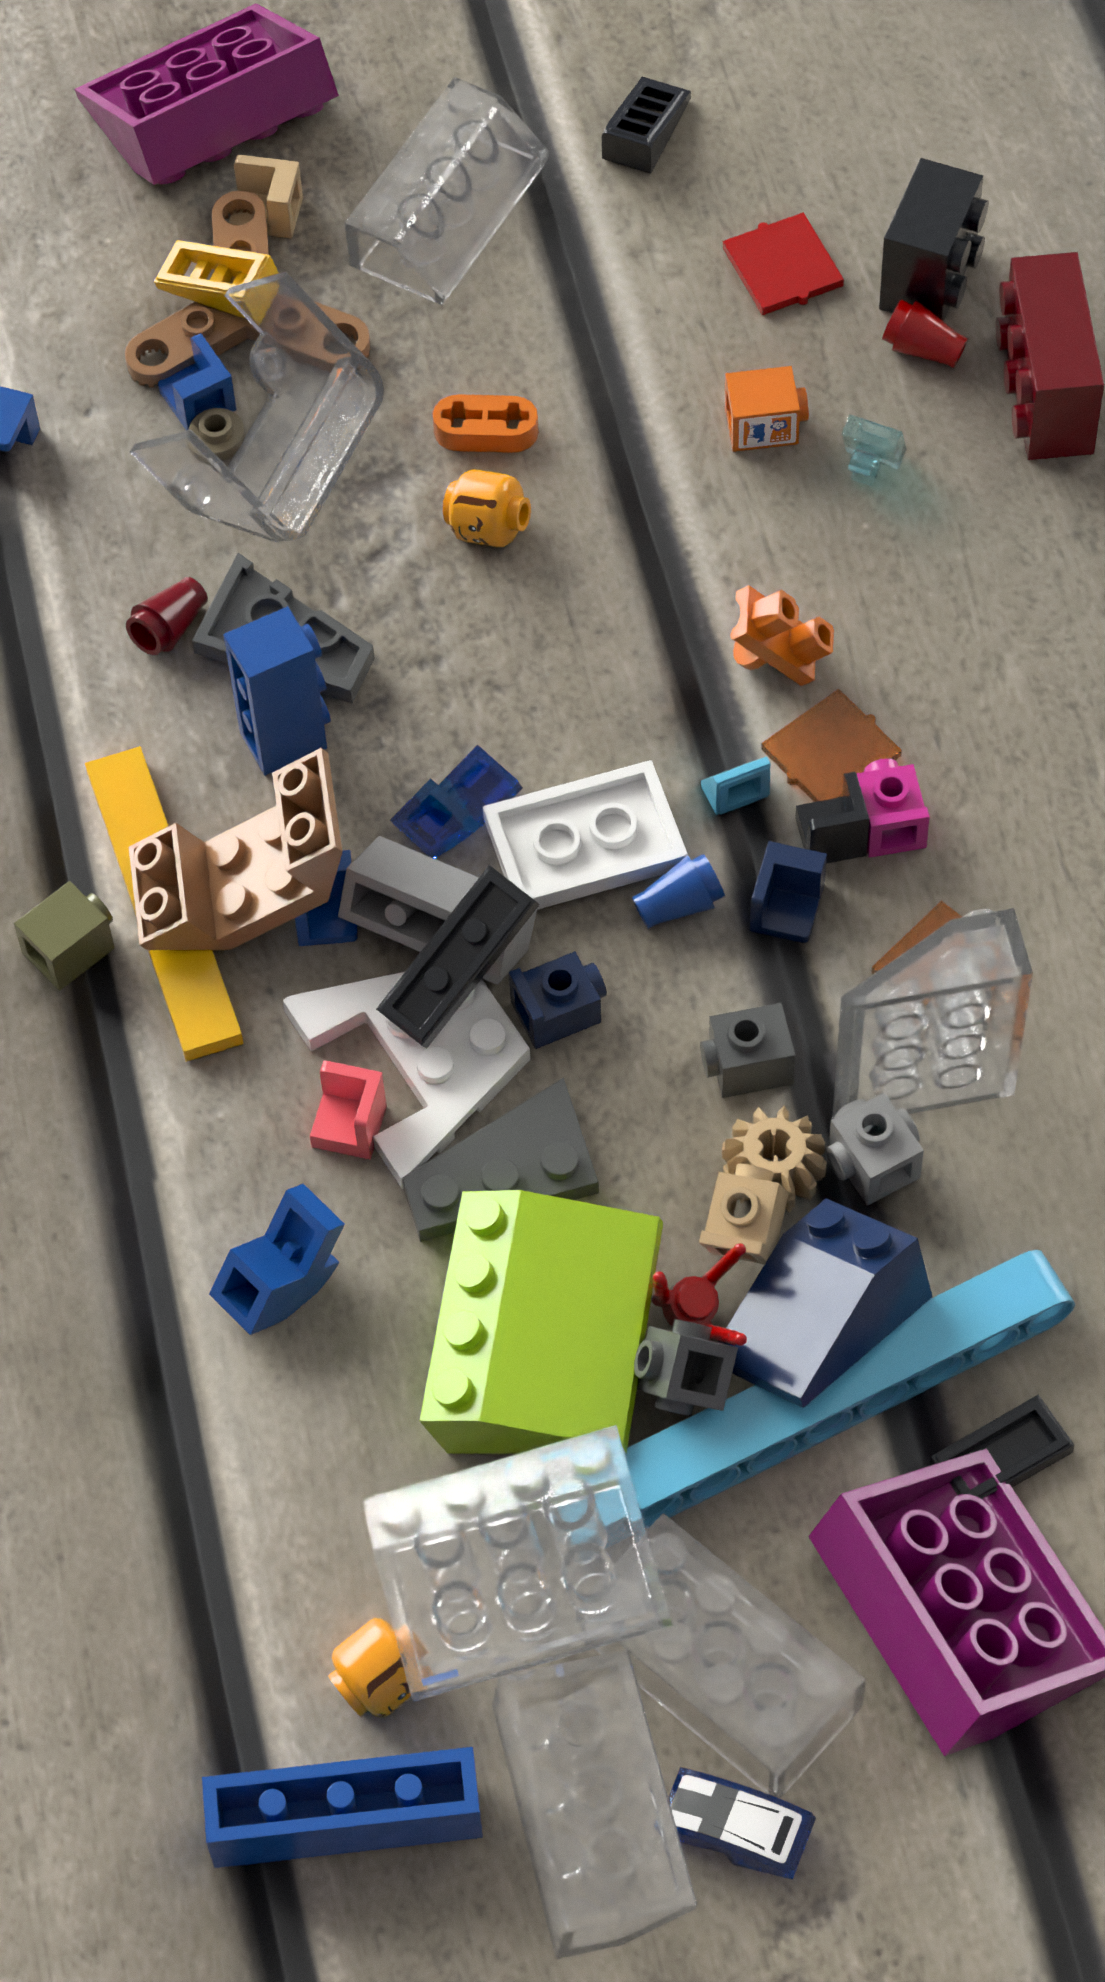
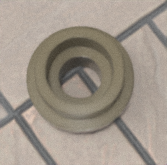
[189,408,245,462]

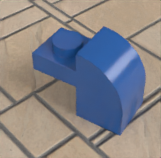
[209,1184,345,1335]

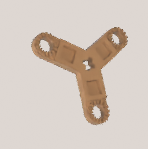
[125,191,371,388]

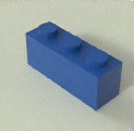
[223,606,331,776]

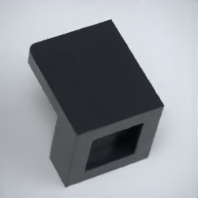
[795,771,869,864]

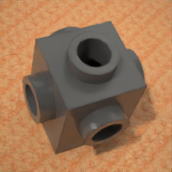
[634,1319,738,1416]

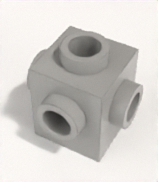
[825,1092,924,1206]

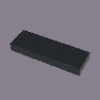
[376,865,540,1049]

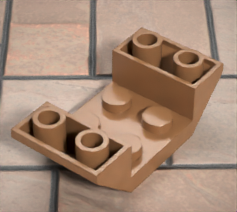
[128,748,343,950]

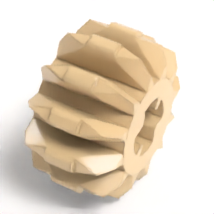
[722,1105,827,1213]

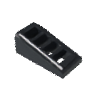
[601,76,691,174]

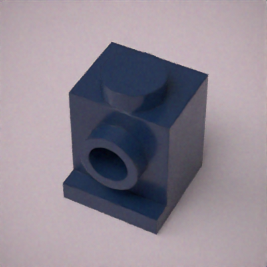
[509,951,607,1049]

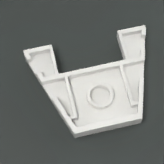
[283,972,530,1189]

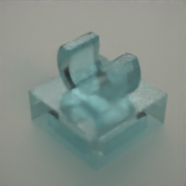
[841,414,907,486]

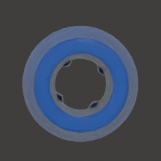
[632,854,725,929]

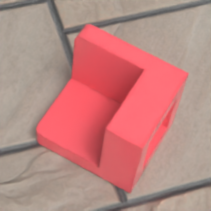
[310,1061,387,1160]

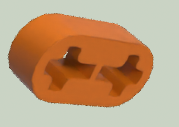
[432,394,539,453]

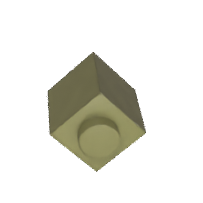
[14,881,115,991]

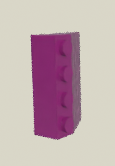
[74,3,339,185]
[808,1448,1105,1757]

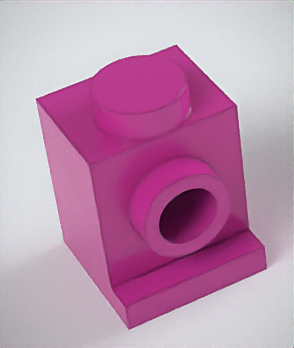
[856,759,930,858]

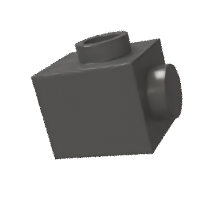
[700,1003,795,1098]

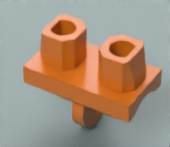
[730,585,834,686]

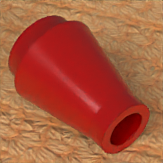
[882,299,969,368]

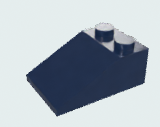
[718,1199,933,1408]

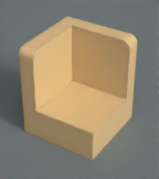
[229,155,303,239]

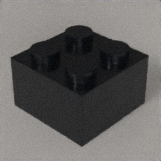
[879,158,989,322]

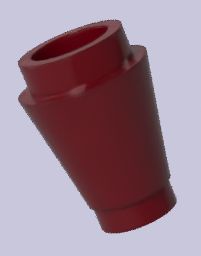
[126,577,208,655]

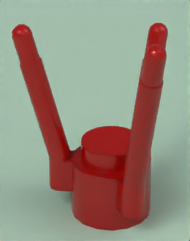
[651,1243,747,1346]

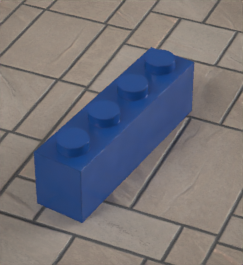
[202,1747,483,1868]

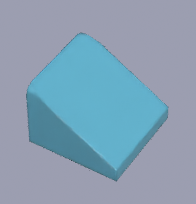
[701,757,771,815]

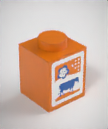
[725,366,809,452]

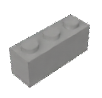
[338,836,537,985]

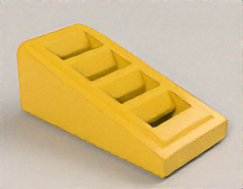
[154,240,282,321]

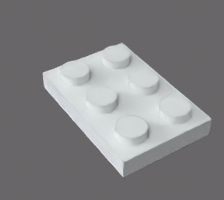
[483,760,688,910]

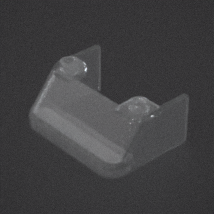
[130,271,384,543]

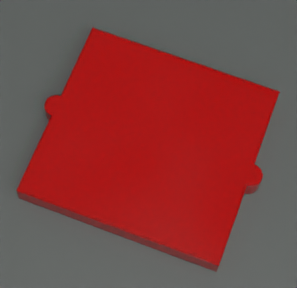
[723,212,844,315]

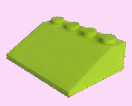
[419,1190,664,1454]

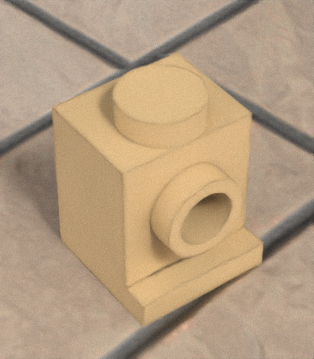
[699,1164,789,1265]

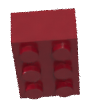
[996,252,1104,460]

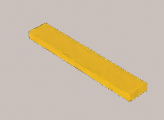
[85,746,244,1062]

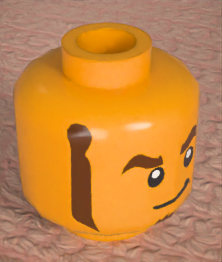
[443,469,531,548]
[328,1618,429,1717]

